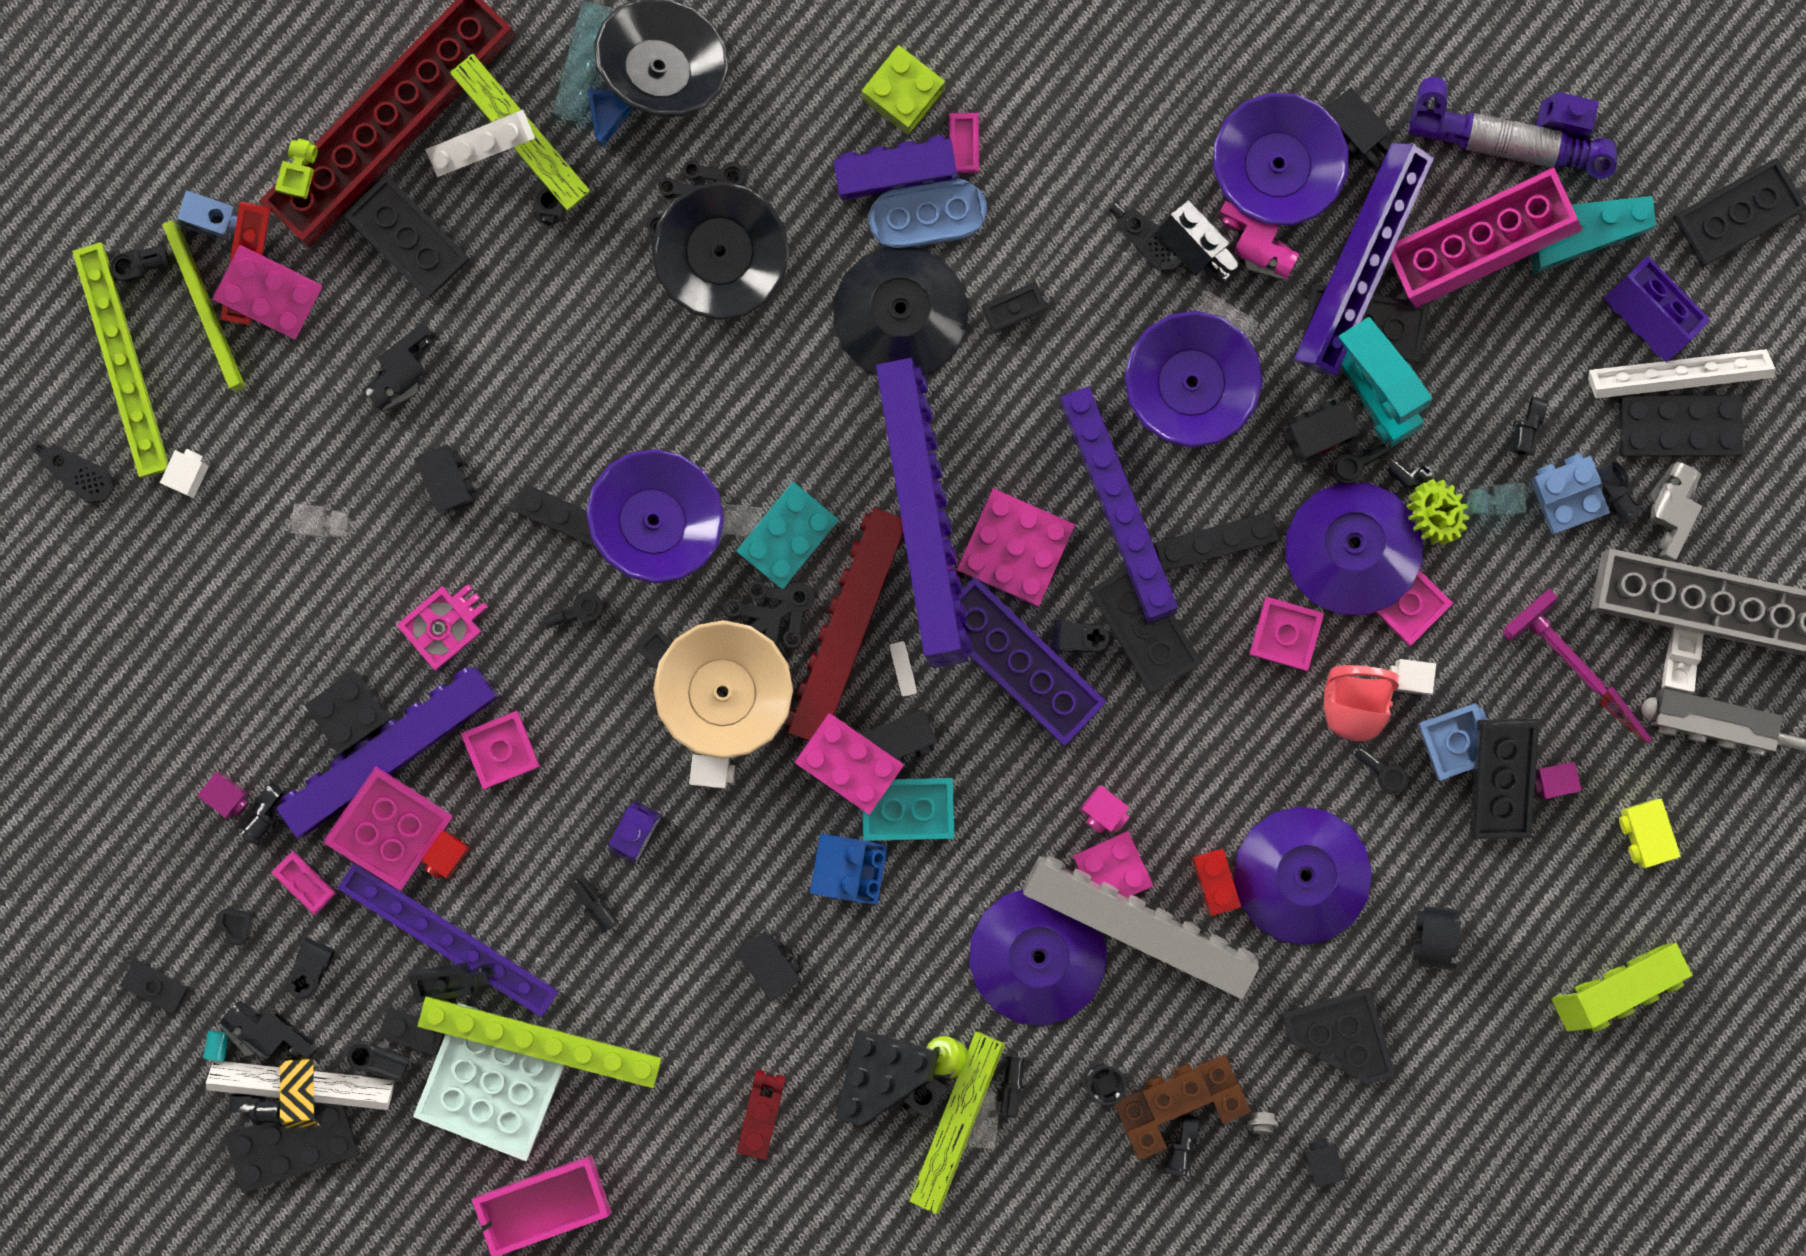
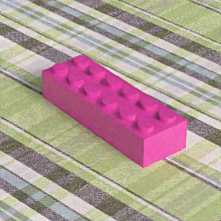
[1390,167,1583,308]

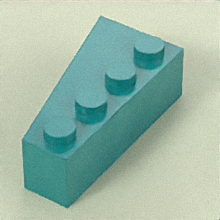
[1531,196,1656,274]

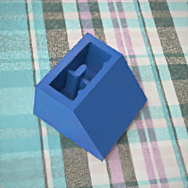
[810,833,888,905]

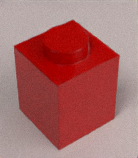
[421,830,471,879]

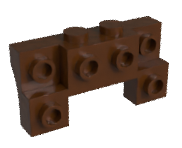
[1114,1054,1251,1160]

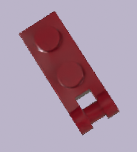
[736,1069,786,1160]

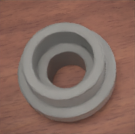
[1247,1112,1278,1134]

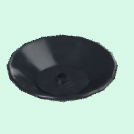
[594,0,729,116]
[651,181,789,320]
[833,246,968,375]

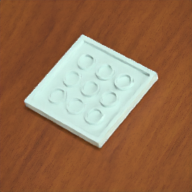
[413,1002,565,1161]

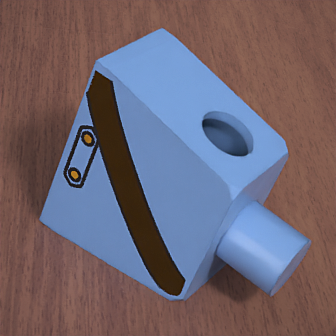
[177,190,237,241]

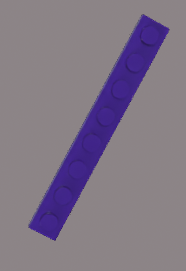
[337,863,559,1017]

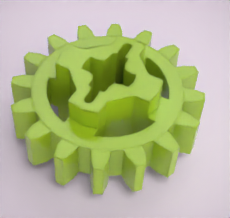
[1407,479,1469,545]

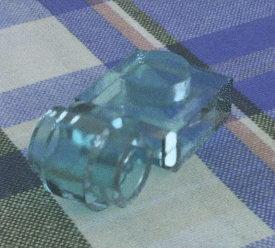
[1466,483,1527,516]

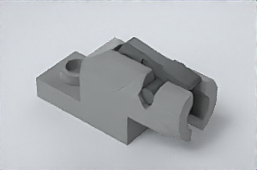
[1649,462,1702,561]

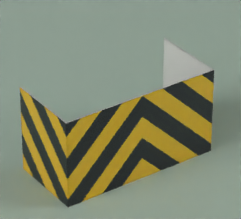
[280,1059,320,1129]

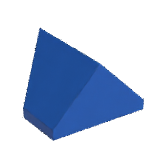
[587,89,633,148]

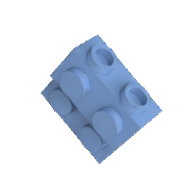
[1530,453,1610,535]
[1417,703,1487,781]

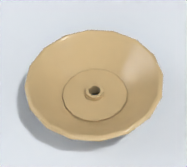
[653,620,793,759]

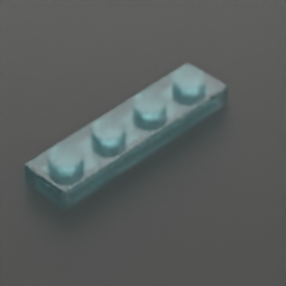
[553,0,612,123]

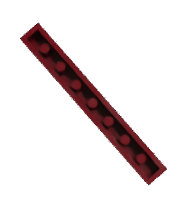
[785,507,904,741]

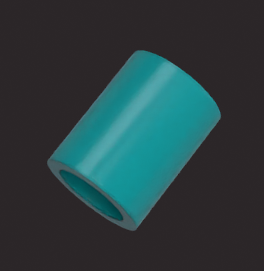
[203,1030,229,1061]

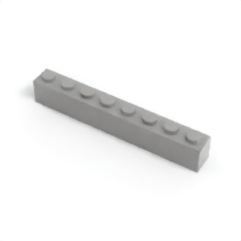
[1023,856,1259,1000]

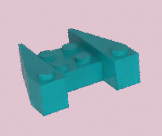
[1338,317,1432,448]

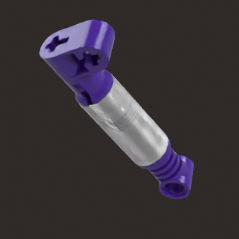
[1407,77,1617,179]

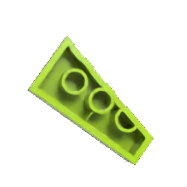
[1551,943,1693,1032]

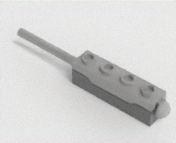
[1642,689,1806,756]

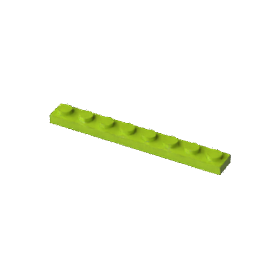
[72,242,169,479]
[417,996,662,1088]

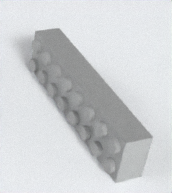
[1590,549,1806,656]

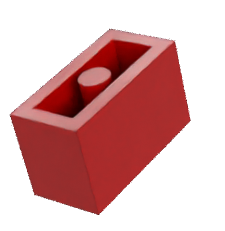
[1191,849,1241,916]

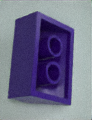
[1604,256,1710,362]

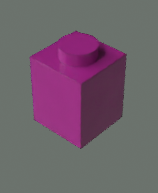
[1534,761,1582,799]
[197,772,250,819]

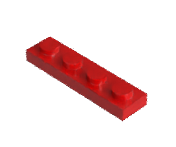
[220,201,271,325]

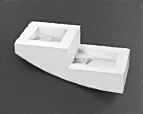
[1661,628,1703,695]

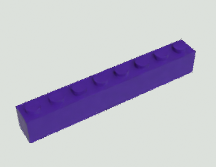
[1294,143,1434,376]
[1060,386,1178,624]
[276,667,499,838]

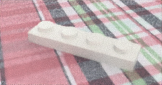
[425,110,535,177]

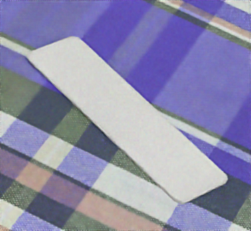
[889,641,917,696]

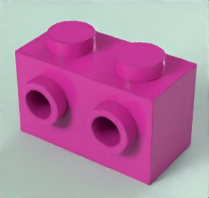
[1079,785,1130,833]

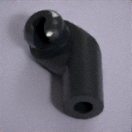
[1387,459,1433,488]

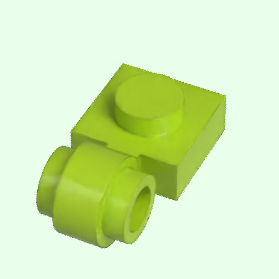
[275,138,317,199]

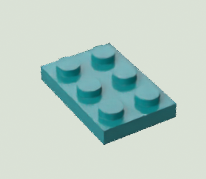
[735,482,839,589]
[863,778,954,841]

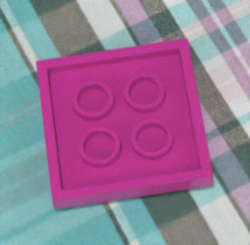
[957,488,1075,607]
[324,767,452,891]

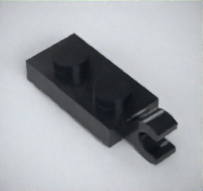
[408,962,495,1003]

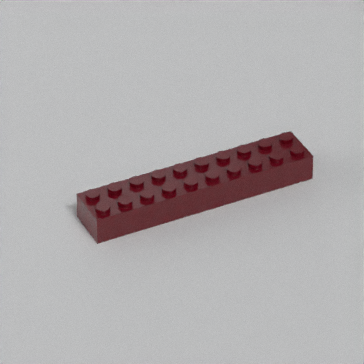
[260,0,516,248]

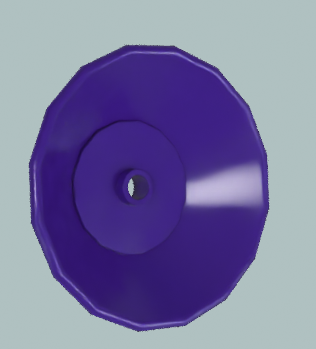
[1213,93,1349,226]
[1124,311,1263,448]
[586,449,724,584]
[1285,483,1423,615]
[1233,806,1372,945]
[969,889,1107,1026]

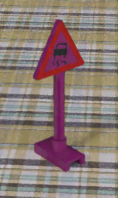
[1502,588,1652,744]

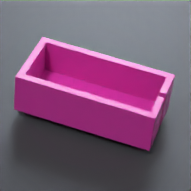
[472,1155,612,1256]

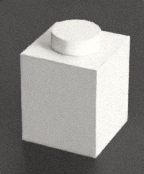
[160,449,209,498]
[1389,659,1436,695]
[689,754,735,789]

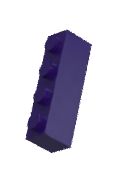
[833,136,958,201]

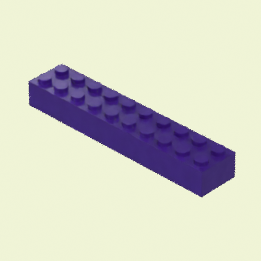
[876,358,972,668]

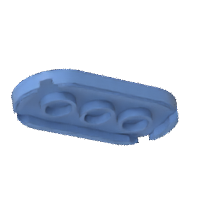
[869,179,987,248]

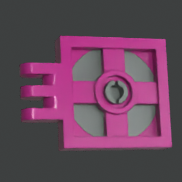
[397,584,488,671]

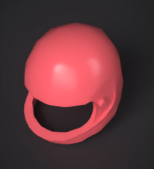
[1323,665,1399,742]

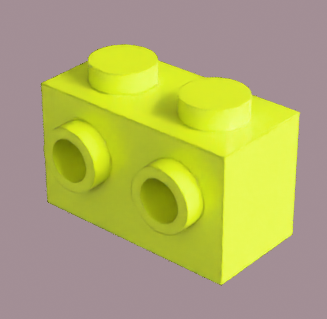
[1619,799,1681,868]

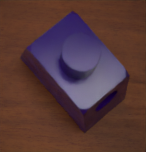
[1536,92,1599,143]

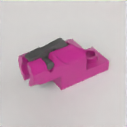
[1217,201,1299,281]

